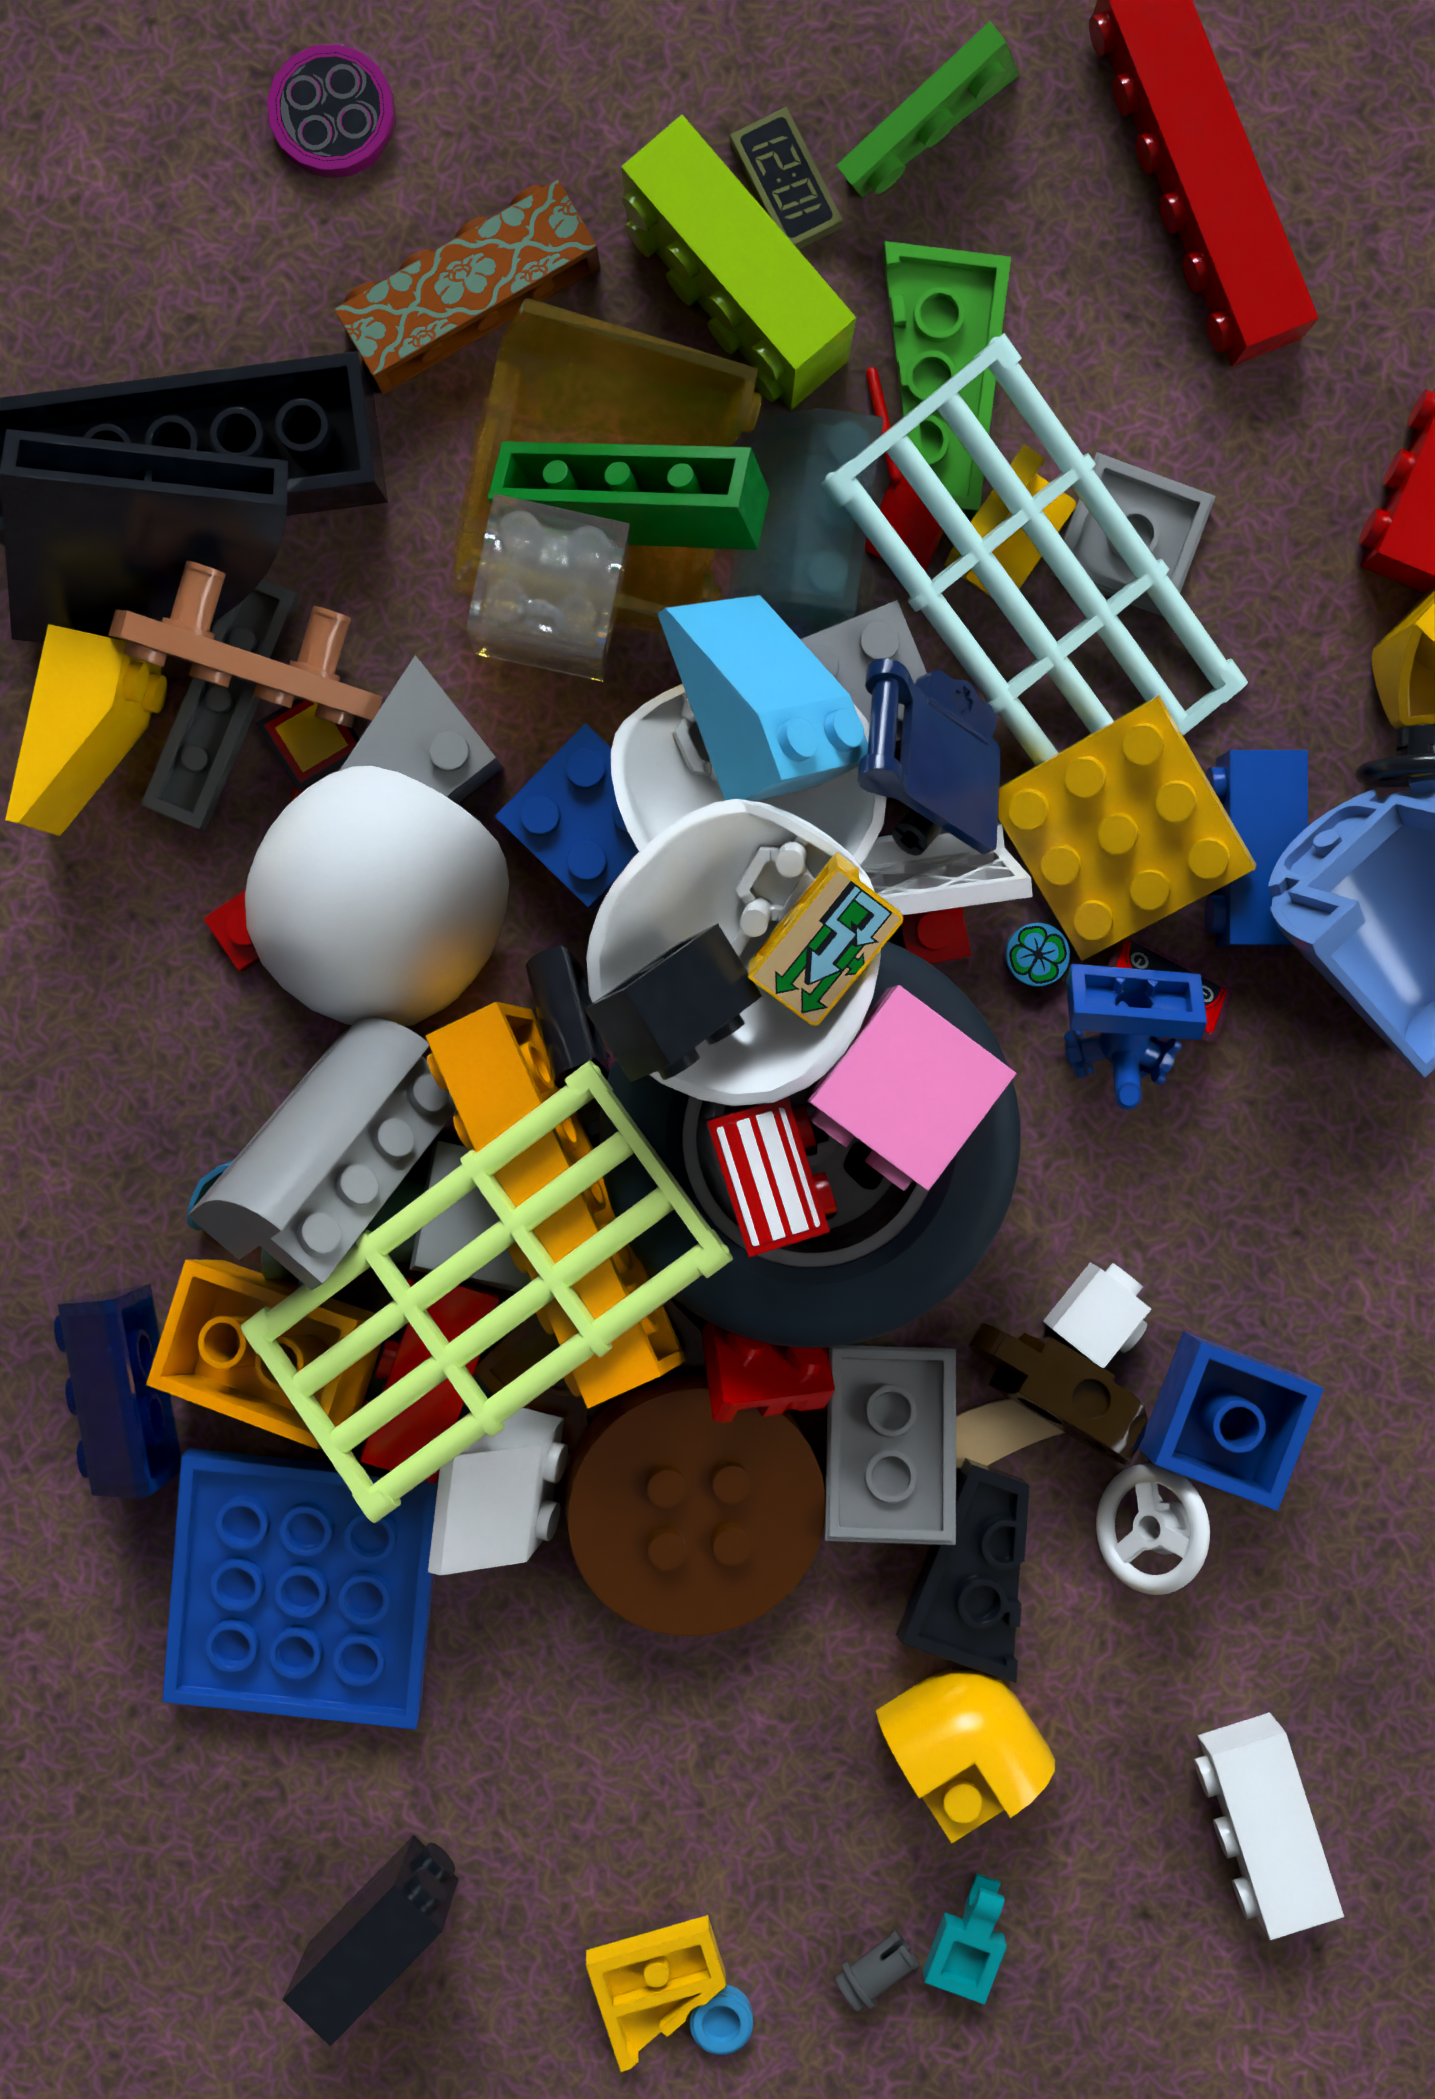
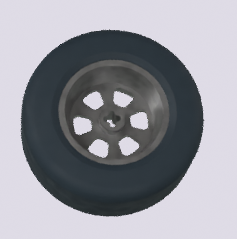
[599,941,1021,1348]

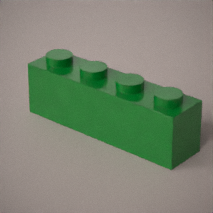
[487,441,770,550]

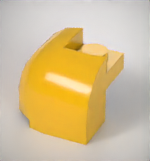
[876,1668,1055,1843]

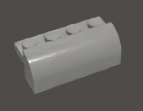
[187,1018,457,1290]

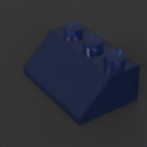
[54,1284,182,1499]

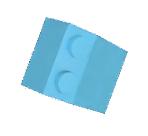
[657,595,868,801]

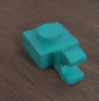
[923,1873,1007,2005]

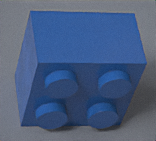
[495,723,639,912]
[1139,1331,1324,1511]

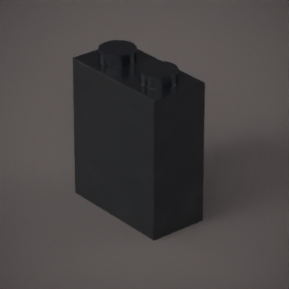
[283,1835,459,2046]

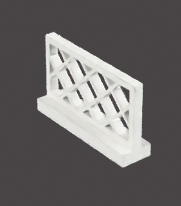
[860,821,1033,915]

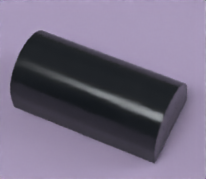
[526,945,610,1088]

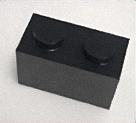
[585,923,762,1082]

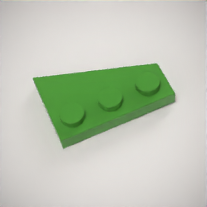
[836,21,1020,198]

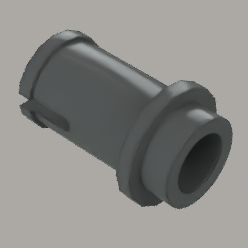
[835,1929,920,2012]

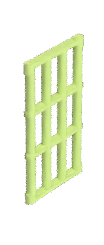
[241,1060,733,1523]

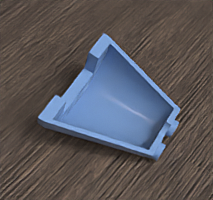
[1268,774,1435,1078]

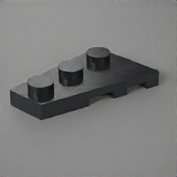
[896,1458,1030,1683]

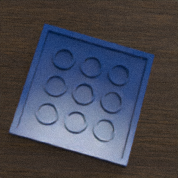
[162,1448,439,1729]

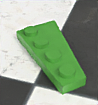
[882,241,1011,517]

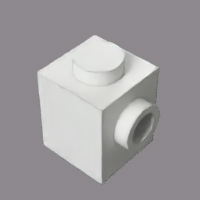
[1043,1262,1151,1368]

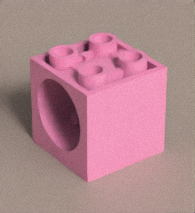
[804,985,1017,1191]

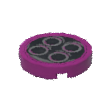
[267,44,396,178]

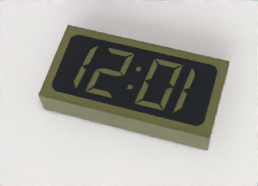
[730,106,843,250]

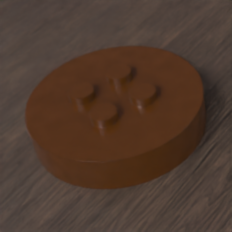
[564,1372,826,1636]

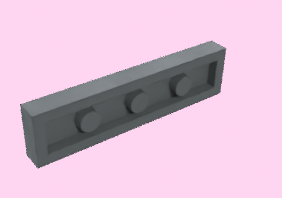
[141,579,302,832]

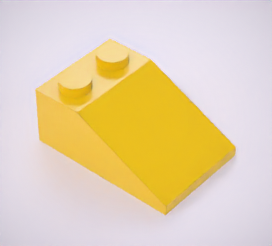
[5,624,167,836]

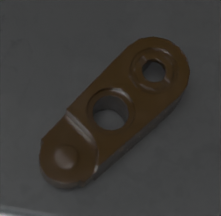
[969,1323,1148,1465]

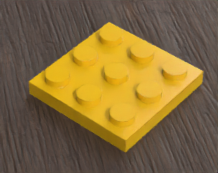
[998,695,1256,961]

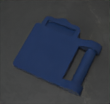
[857,658,1001,855]

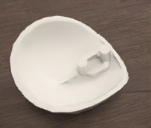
[611,684,887,865]
[245,766,509,1026]
[586,799,881,1106]

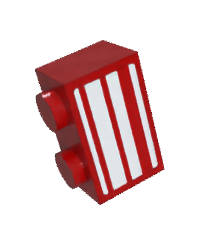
[706,1096,837,1257]

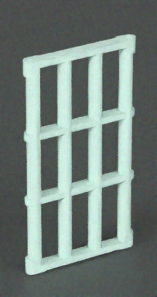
[821,333,1248,766]

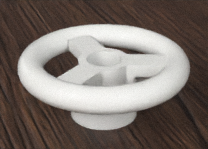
[1096,1463,1210,1595]

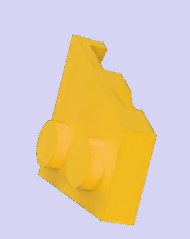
[586,1915,727,2072]

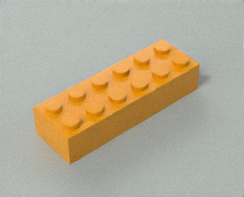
[425,1002,687,1409]

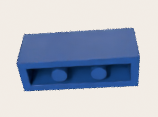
[1205,750,1308,947]

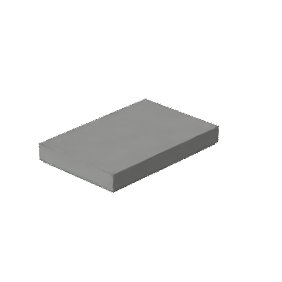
[825,1345,956,1545]

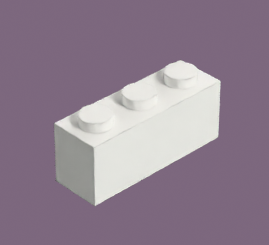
[1194,1713,1344,1940]

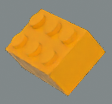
[146,1259,382,1449]

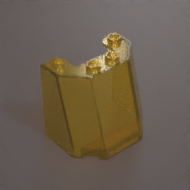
[451,298,761,635]

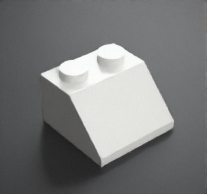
[428,1408,568,1576]

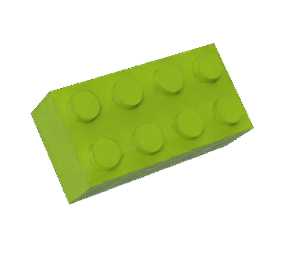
[621,115,856,410]

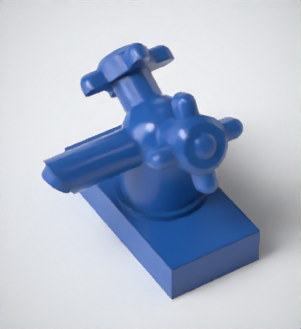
[1064,964,1207,1110]

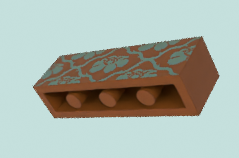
[334,179,600,395]

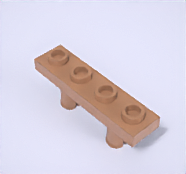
[108,561,383,728]

